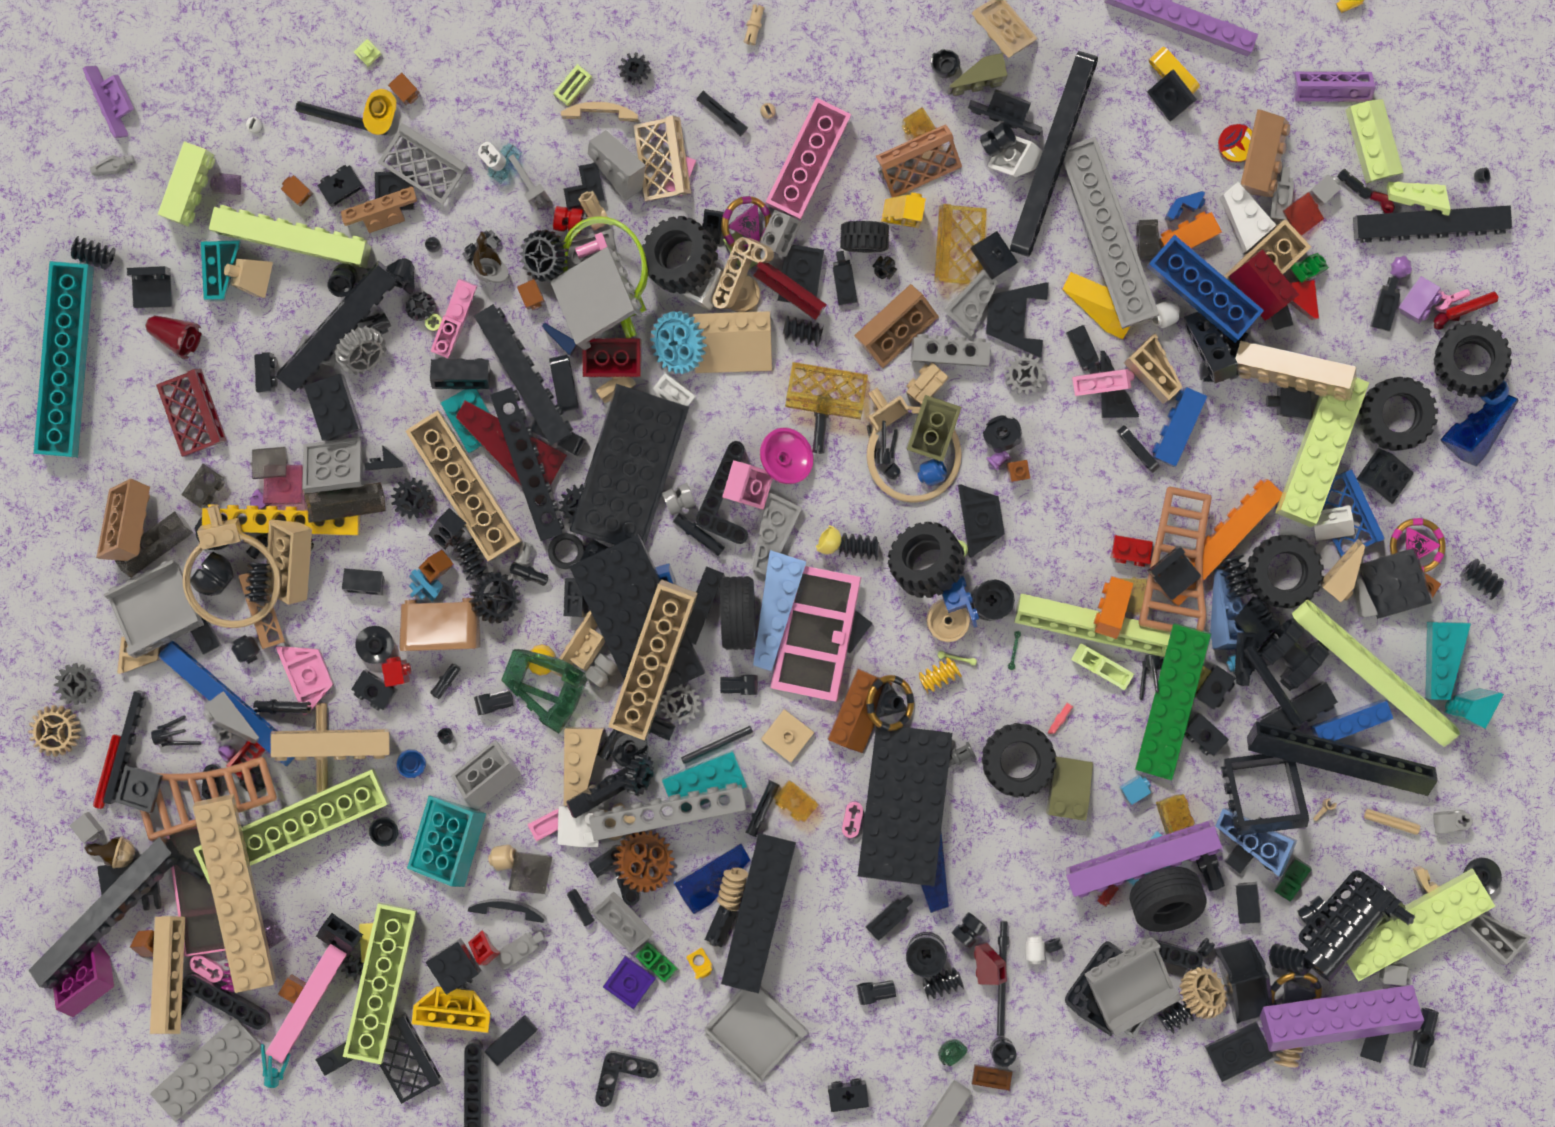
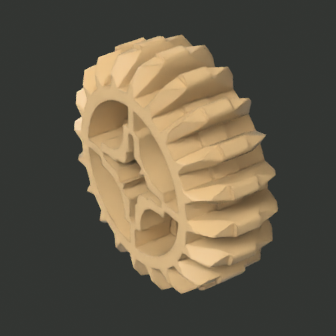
[28,705,82,757]
[1179,967,1228,1019]

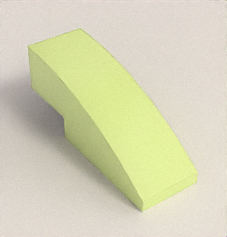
[1071,643,1134,690]

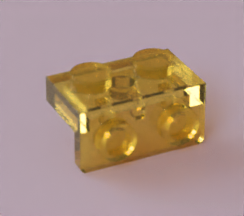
[1156,794,1195,834]

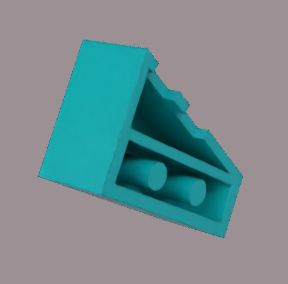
[201,240,241,302]

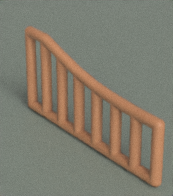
[1139,486,1212,632]
[140,757,277,841]

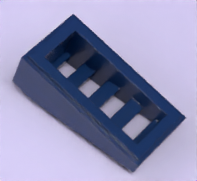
[542,323,577,356]

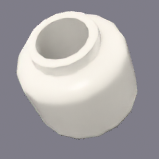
[1151,300,1180,328]

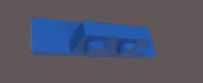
[942,575,979,628]

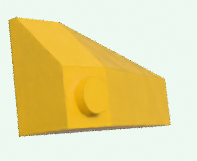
[1062,272,1131,340]

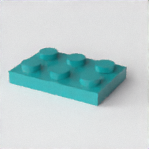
[440,389,491,453]

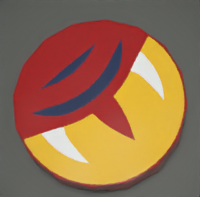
[1218,124,1252,163]

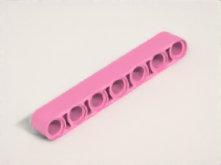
[265,944,347,1064]

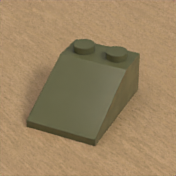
[906,395,962,462]
[1046,756,1093,821]

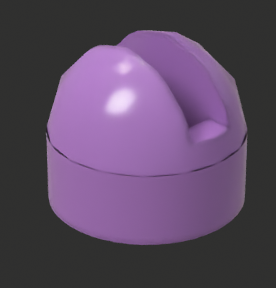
[218,745,235,762]

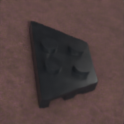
[958,484,1005,558]

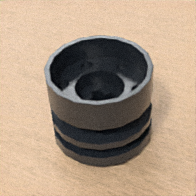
[970,579,1015,621]
[906,931,947,977]

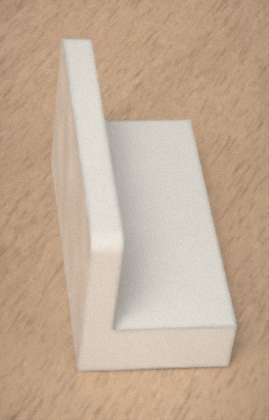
[1314,506,1355,541]

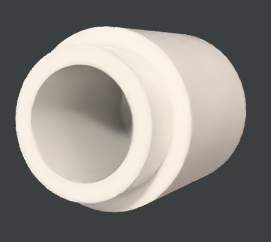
[1025,935,1045,964]

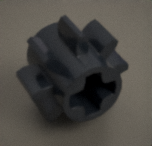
[872,256,897,280]
[341,956,364,980]

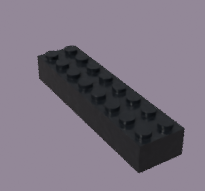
[721,833,796,994]

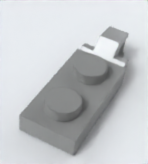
[1269,167,1294,221]
[496,930,545,971]

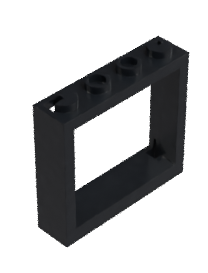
[1221,754,1309,836]

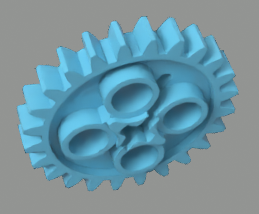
[650,311,707,374]

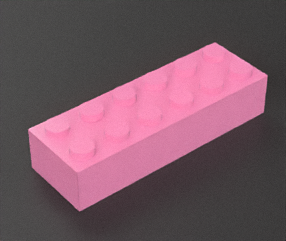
[766,97,851,221]

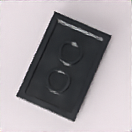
[777,244,824,303]
[1204,1022,1273,1082]

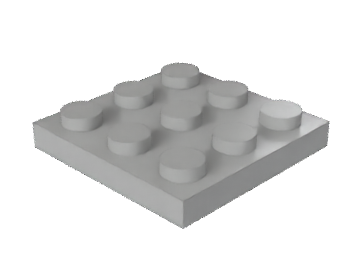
[302,437,362,494]

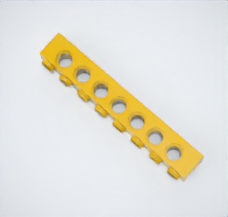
[202,505,360,535]

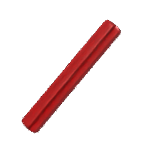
[93,734,121,809]

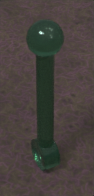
[1008,631,1021,670]

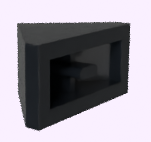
[702,209,724,244]

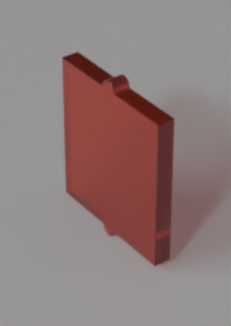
[1283,192,1324,236]

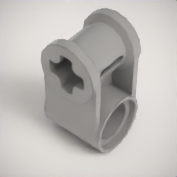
[1433,810,1473,834]

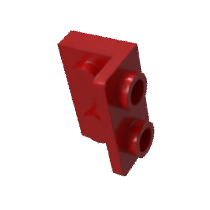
[1110,535,1153,567]

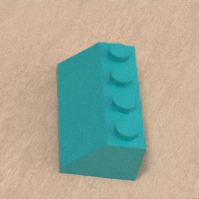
[1444,688,1504,729]

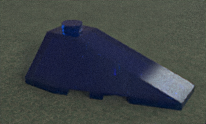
[1440,395,1519,467]
[674,843,751,914]

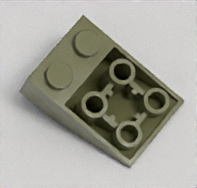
[947,53,1008,96]

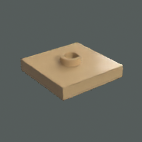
[761,709,814,762]

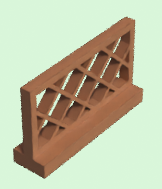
[876,124,962,198]

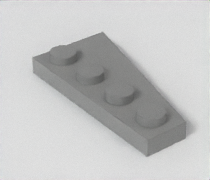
[752,492,802,575]

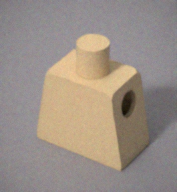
[224,259,273,298]

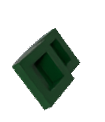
[1274,857,1312,902]

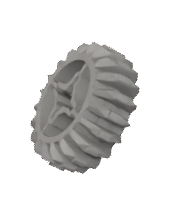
[334,326,387,375]

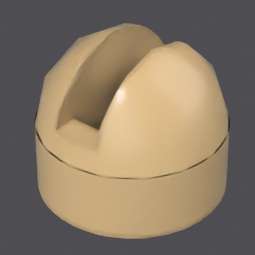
[760,103,776,119]

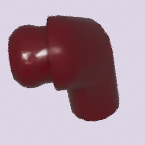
[1370,191,1395,213]
[1433,312,1460,330]

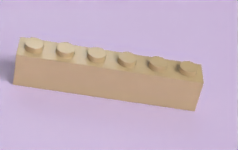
[150,916,185,1034]

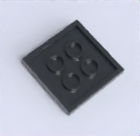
[1360,547,1434,619]

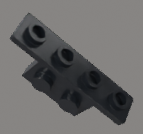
[968,89,1042,136]
[566,767,629,818]

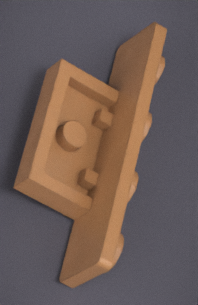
[341,187,417,233]

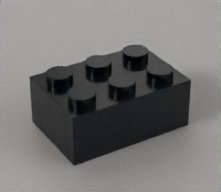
[304,374,362,441]

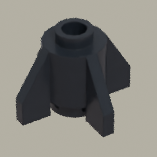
[386,258,415,294]

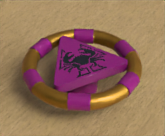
[721,196,771,251]

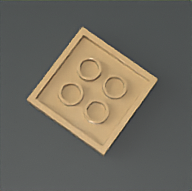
[971,0,1038,58]

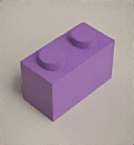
[1399,276,1442,324]

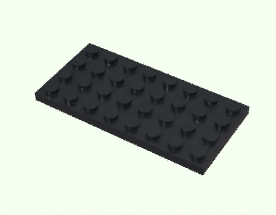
[569,384,689,545]
[569,534,705,692]
[857,726,953,887]

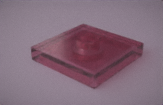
[263,465,303,505]

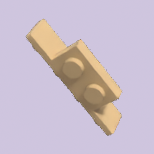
[551,611,605,678]

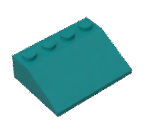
[407,795,486,887]

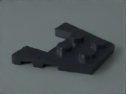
[985,282,1049,358]

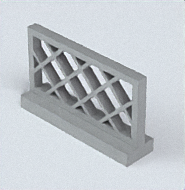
[378,123,469,205]
[509,154,551,211]

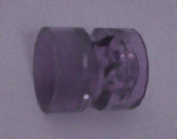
[263,915,287,949]

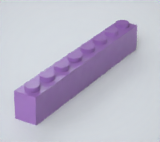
[1104,0,1258,57]

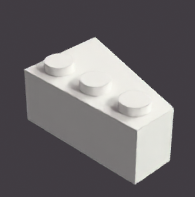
[1220,182,1276,253]

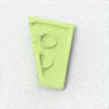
[1386,182,1451,216]

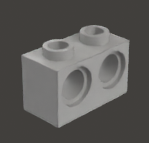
[760,210,802,257]

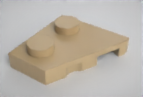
[117,637,161,674]

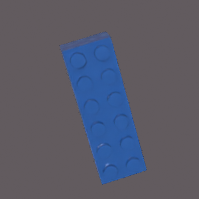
[1147,234,1264,343]

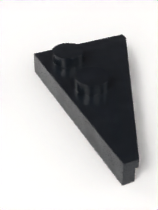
[1100,351,1139,418]

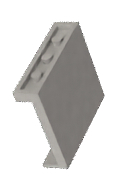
[550,246,643,350]
[103,560,204,659]
[1085,937,1181,1036]
[704,986,808,1083]

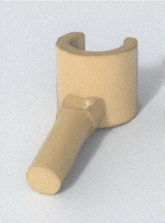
[1313,798,1337,822]

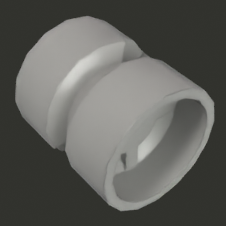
[662,483,696,516]
[584,653,619,689]

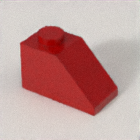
[1290,280,1319,320]

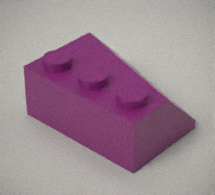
[53,941,114,1017]

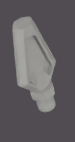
[90,155,135,176]

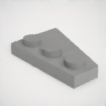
[944,268,998,337]

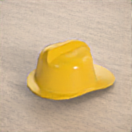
[363,89,396,135]

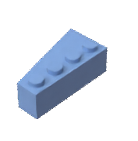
[1215,808,1298,876]

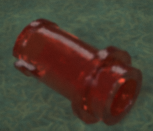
[1097,884,1119,907]

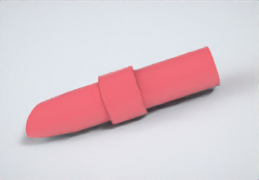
[1048,703,1073,734]

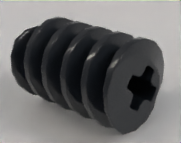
[71,236,116,270]
[782,315,824,347]
[839,533,879,561]
[453,538,487,581]
[1221,555,1253,597]
[1460,559,1504,600]
[244,563,272,603]
[1269,943,1311,975]
[922,967,965,1001]
[1157,1001,1200,1034]

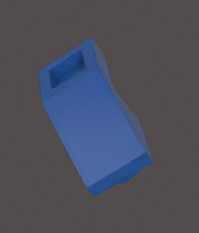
[1165,191,1206,222]

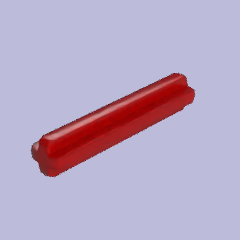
[1446,291,1499,320]

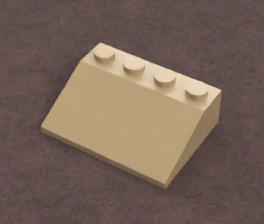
[693,311,772,373]

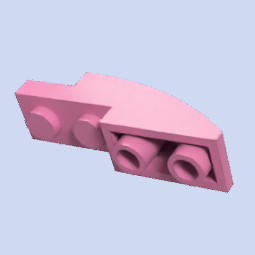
[431,279,477,358]

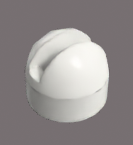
[246,117,262,133]

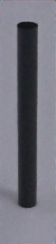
[681,726,753,764]

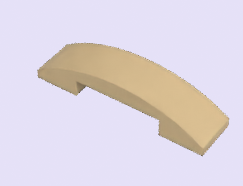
[561,102,639,122]

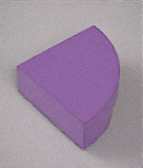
[250,489,270,510]

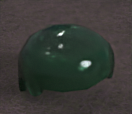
[938,1039,968,1066]

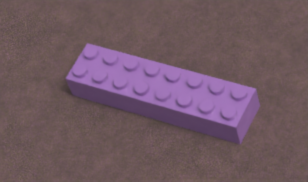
[1066,819,1222,898]
[1260,985,1424,1052]

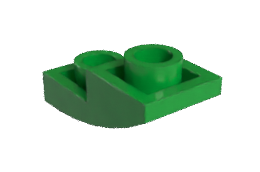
[1290,253,1329,283]
[635,942,679,983]

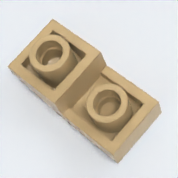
[1413,866,1440,893]

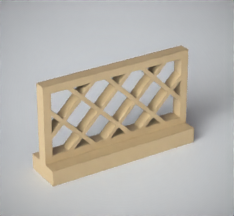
[633,115,691,202]

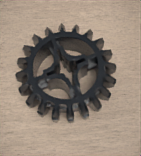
[519,229,569,282]
[469,572,521,624]

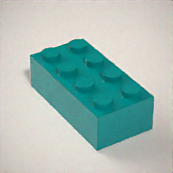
[662,750,748,812]

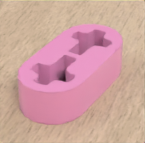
[842,801,863,838]
[190,954,225,982]

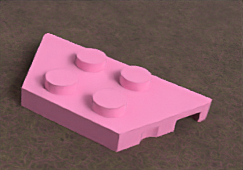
[276,646,334,716]

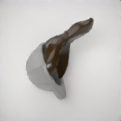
[472,231,508,283]

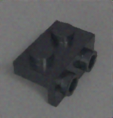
[254,352,278,393]

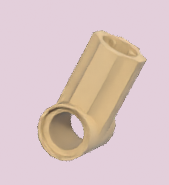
[579,191,608,231]
[596,377,637,403]

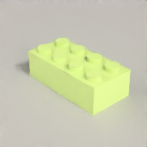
[158,141,215,227]

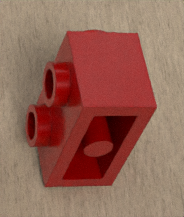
[382,656,412,687]

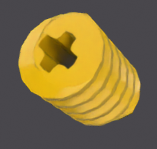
[919,657,962,695]

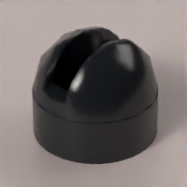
[1474,167,1491,184]
[425,237,441,253]
[884,463,901,480]
[437,728,454,745]

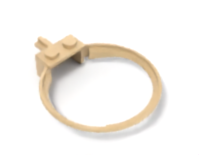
[866,387,961,503]
[182,505,281,628]

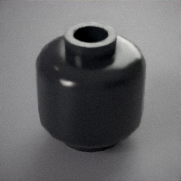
[231,634,260,664]

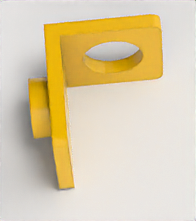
[686,948,713,980]

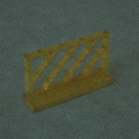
[934,204,987,284]
[785,362,868,420]

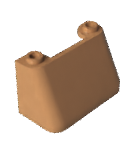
[400,598,480,651]

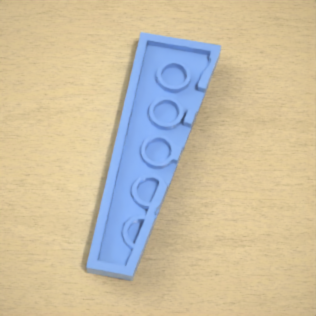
[753,550,806,671]

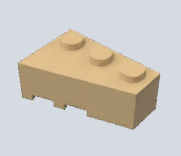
[1123,333,1182,404]

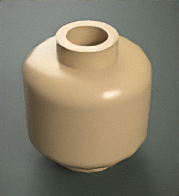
[488,844,518,871]

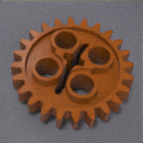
[613,830,675,893]

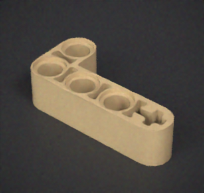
[712,237,774,309]

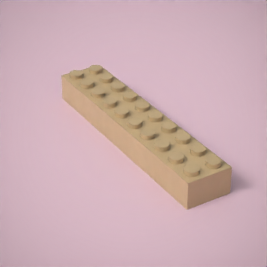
[193,794,276,993]

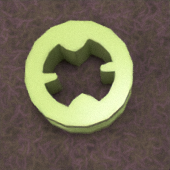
[425,314,442,331]

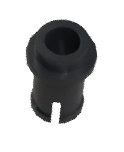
[246,534,268,559]

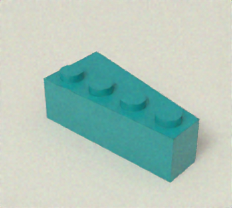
[1425,622,1471,700]

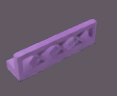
[1294,71,1375,102]

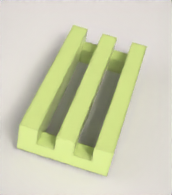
[553,64,593,107]

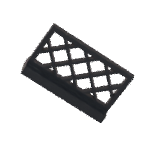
[379,1013,443,1104]

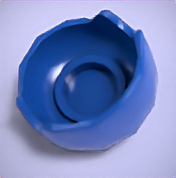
[1481,380,1509,405]
[396,749,426,778]

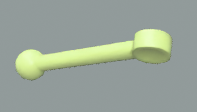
[937,651,977,665]

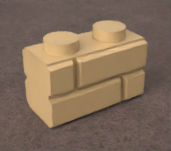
[906,362,949,405]

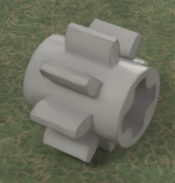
[210,724,234,744]

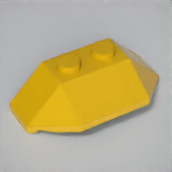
[412,986,491,1033]

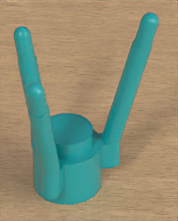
[261,1044,291,1088]

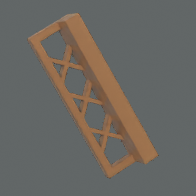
[238,573,285,649]

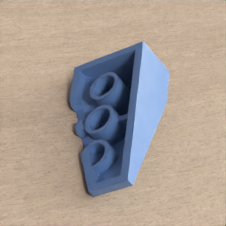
[1210,569,1246,650]

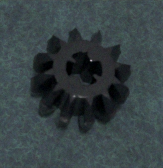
[618,52,651,86]

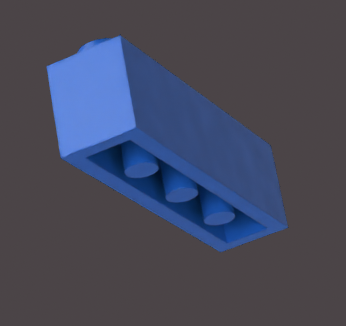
[1152,387,1208,467]
[1310,699,1394,741]

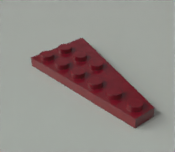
[456,400,567,505]

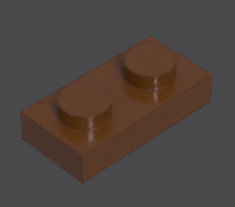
[971,1064,1013,1091]

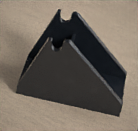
[1214,938,1273,1024]

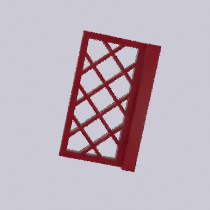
[753,261,827,321]
[156,369,227,457]

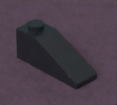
[315,1040,354,1076]

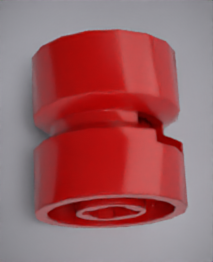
[553,206,584,234]

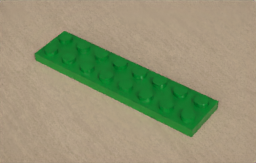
[1135,623,1212,781]

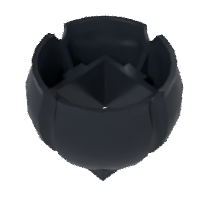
[190,552,234,596]

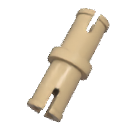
[744,4,765,45]

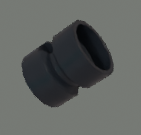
[980,122,1017,157]
[327,263,357,297]
[1297,895,1330,931]
[951,912,987,949]
[990,1037,1017,1067]

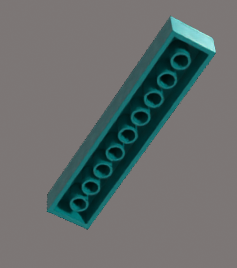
[33,261,94,458]

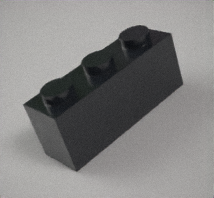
[430,358,491,389]

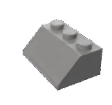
[451,740,521,810]

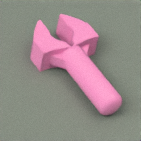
[1435,289,1470,313]

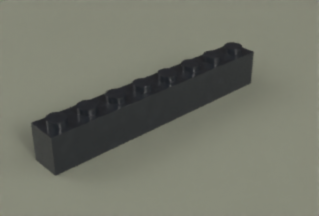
[1353,205,1512,244]
[276,260,397,392]
[474,304,574,448]

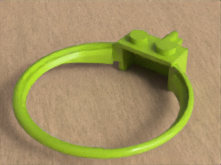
[562,216,648,338]

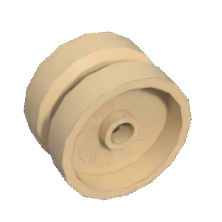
[926,599,970,642]

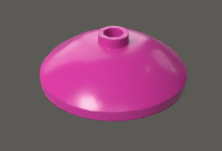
[760,428,813,484]

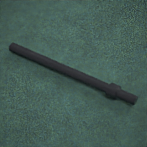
[997,921,1009,1036]

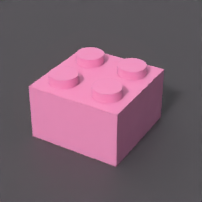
[722,460,773,510]

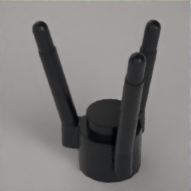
[357,313,391,335]
[867,421,898,464]
[1139,655,1163,700]
[151,715,201,747]

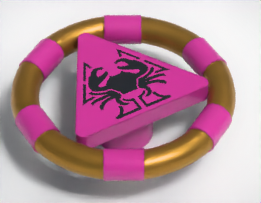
[1390,518,1446,573]

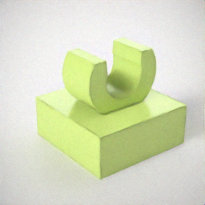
[354,39,381,67]

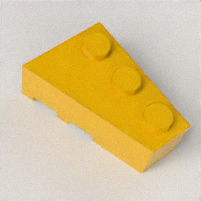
[881,193,926,228]

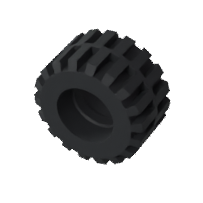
[840,221,889,253]

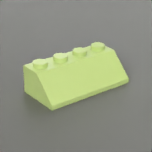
[1345,99,1404,184]

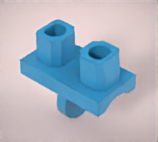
[409,569,443,602]

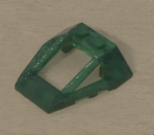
[501,649,587,734]

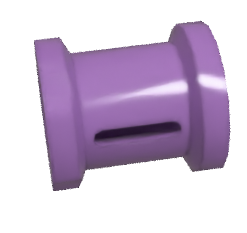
[986,451,1012,471]

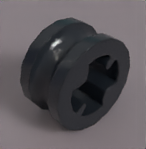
[1045,937,1063,953]
[1196,938,1215,957]

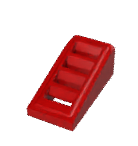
[226,741,266,780]

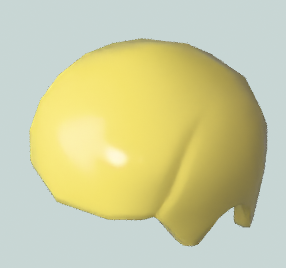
[816,525,841,555]

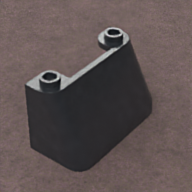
[1065,941,1124,1036]

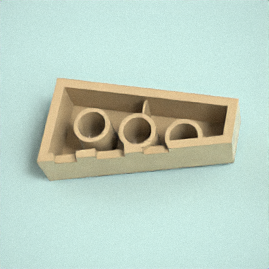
[564,727,604,806]

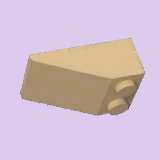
[1320,539,1365,602]

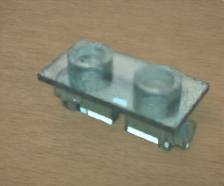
[487,143,522,184]

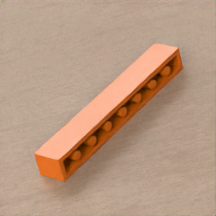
[1160,479,1282,606]

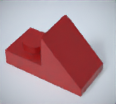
[468,930,500,965]

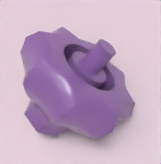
[1390,255,1412,279]

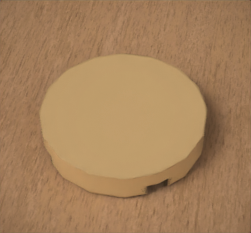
[723,275,760,312]

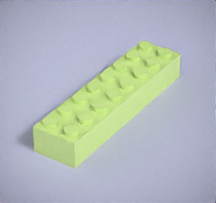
[209,205,372,269]
[1275,378,1369,527]
[1347,869,1496,982]
[343,902,417,1064]

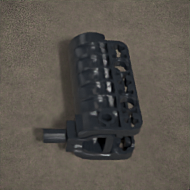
[1298,870,1415,982]

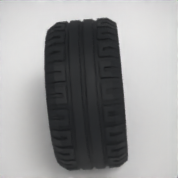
[720,576,756,650]
[1129,867,1207,932]

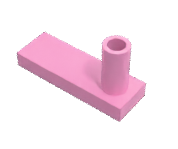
[575,232,607,259]
[1072,369,1135,396]

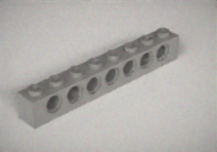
[589,783,746,841]

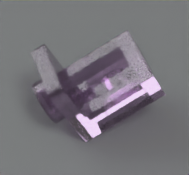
[210,173,241,195]

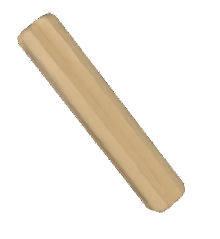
[1364,809,1420,835]

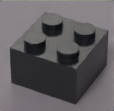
[425,938,482,995]

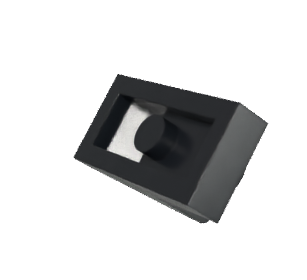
[364,445,406,471]

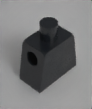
[1266,386,1311,420]

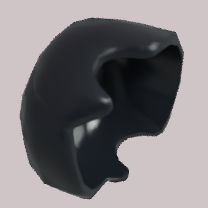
[930,49,960,78]
[369,817,399,847]

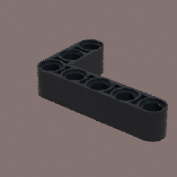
[696,441,748,544]
[181,972,270,1030]

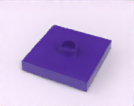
[603,955,656,1010]

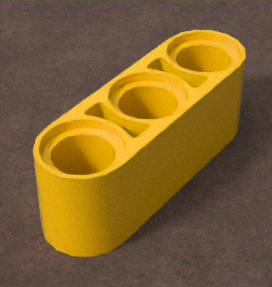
[1148,46,1200,94]

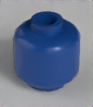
[917,459,947,487]

